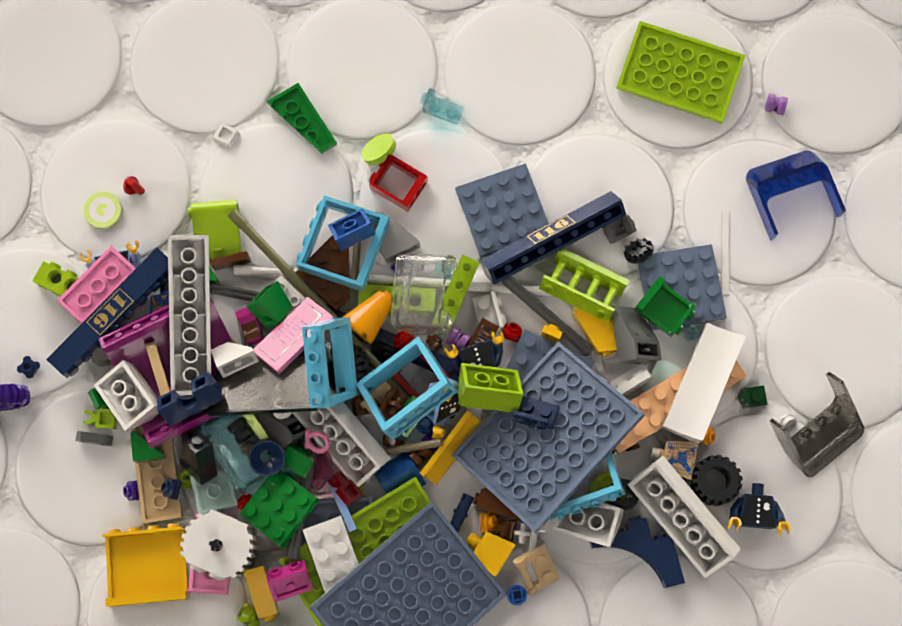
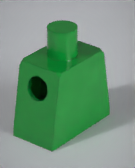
[246,281,293,328]

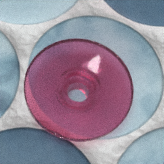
[311,452,333,490]

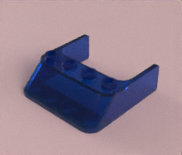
[745,150,846,240]

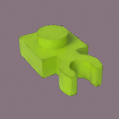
[83,408,117,430]

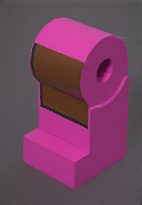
[235,307,264,344]

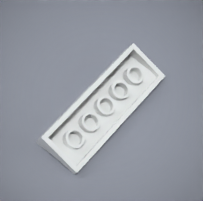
[662,323,746,444]

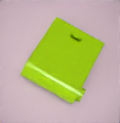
[188,199,242,259]

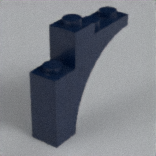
[589,515,685,588]

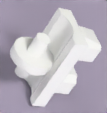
[514,522,547,553]

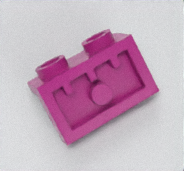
[266,560,313,602]

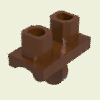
[378,385,409,421]

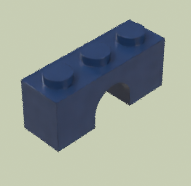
[157,372,222,426]

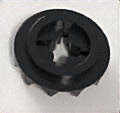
[623,237,654,264]
[371,340,398,364]
[610,479,639,510]

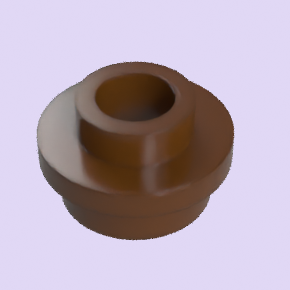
[425,334,444,351]

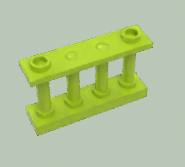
[539,248,629,322]

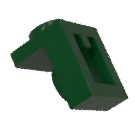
[738,385,768,409]

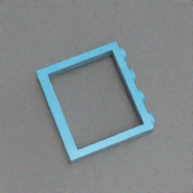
[296,195,390,292]
[302,317,358,408]
[356,336,457,440]
[549,452,625,520]

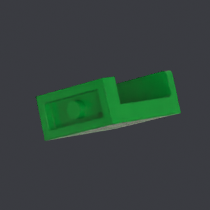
[634,276,697,337]

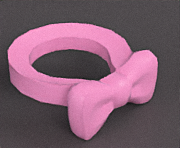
[304,429,330,453]

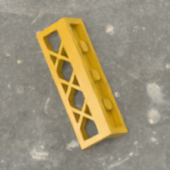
[420,410,482,485]

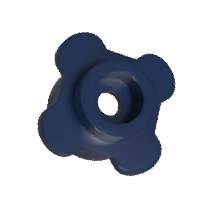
[17,356,40,379]

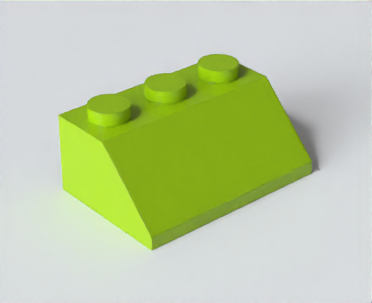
[458,363,523,412]

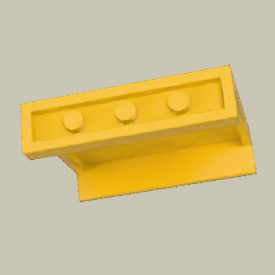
[102,523,189,607]

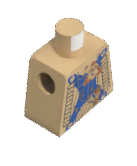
[650,441,698,481]

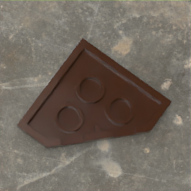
[295,235,350,312]

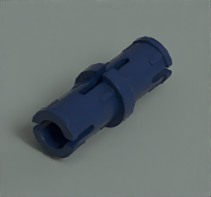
[450,493,474,534]

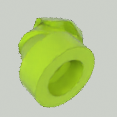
[236,602,260,626]

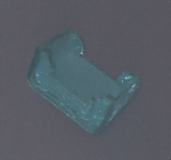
[196,405,272,494]

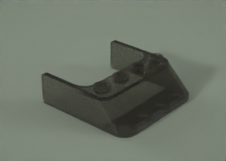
[769,372,864,478]

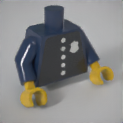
[444,331,504,373]
[727,483,791,535]

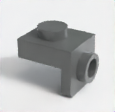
[603,214,637,244]

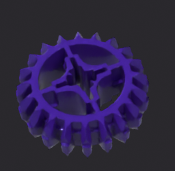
[0,383,30,412]

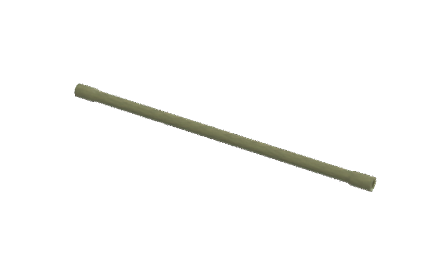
[228,209,412,399]

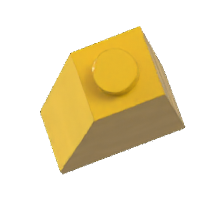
[572,305,617,358]
[244,566,280,622]

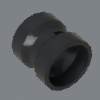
[227,417,254,444]

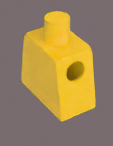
[466,532,516,577]

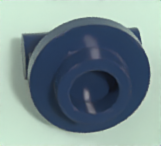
[161,478,182,500]

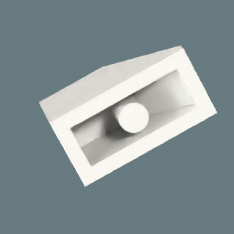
[211,342,259,378]

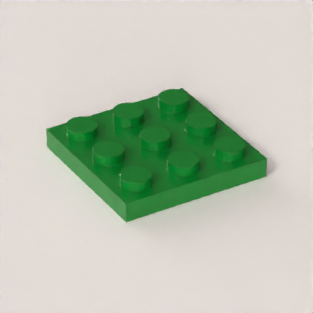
[240,470,319,548]

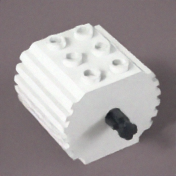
[180,509,258,581]

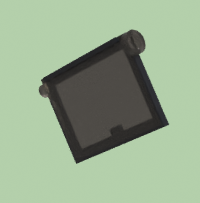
[207,341,333,416]

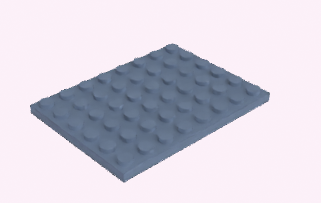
[452,342,645,533]
[309,501,507,626]

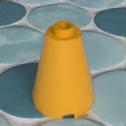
[343,290,394,345]

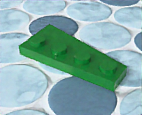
[266,83,337,154]

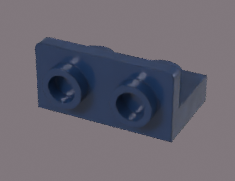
[512,396,560,430]

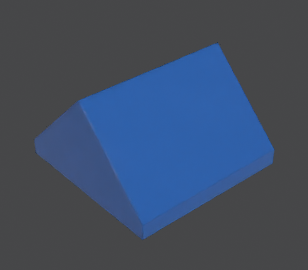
[328,208,375,251]
[374,452,426,494]

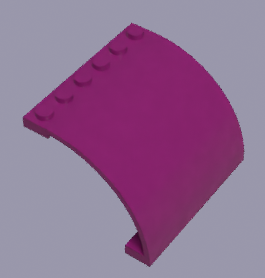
[99,297,259,448]

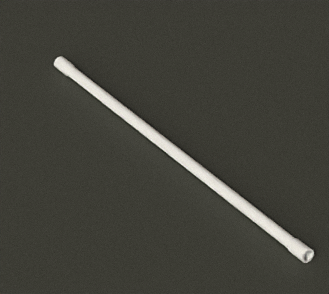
[233,265,576,296]

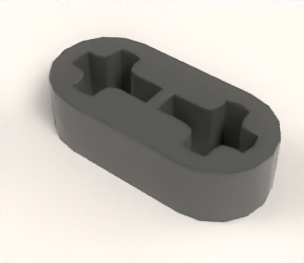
[75,431,114,446]

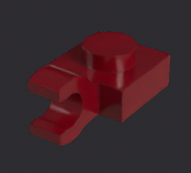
[328,471,363,507]

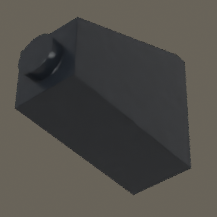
[179,433,218,486]

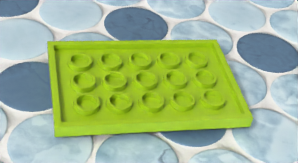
[616,21,745,124]

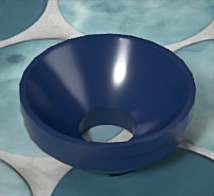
[248,440,285,476]

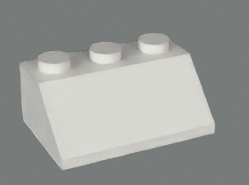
[94,360,159,431]
[553,494,624,547]

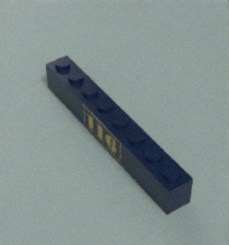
[480,191,626,285]
[46,248,168,378]

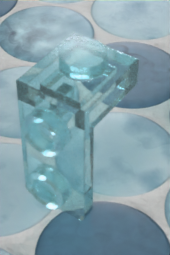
[420,88,464,124]

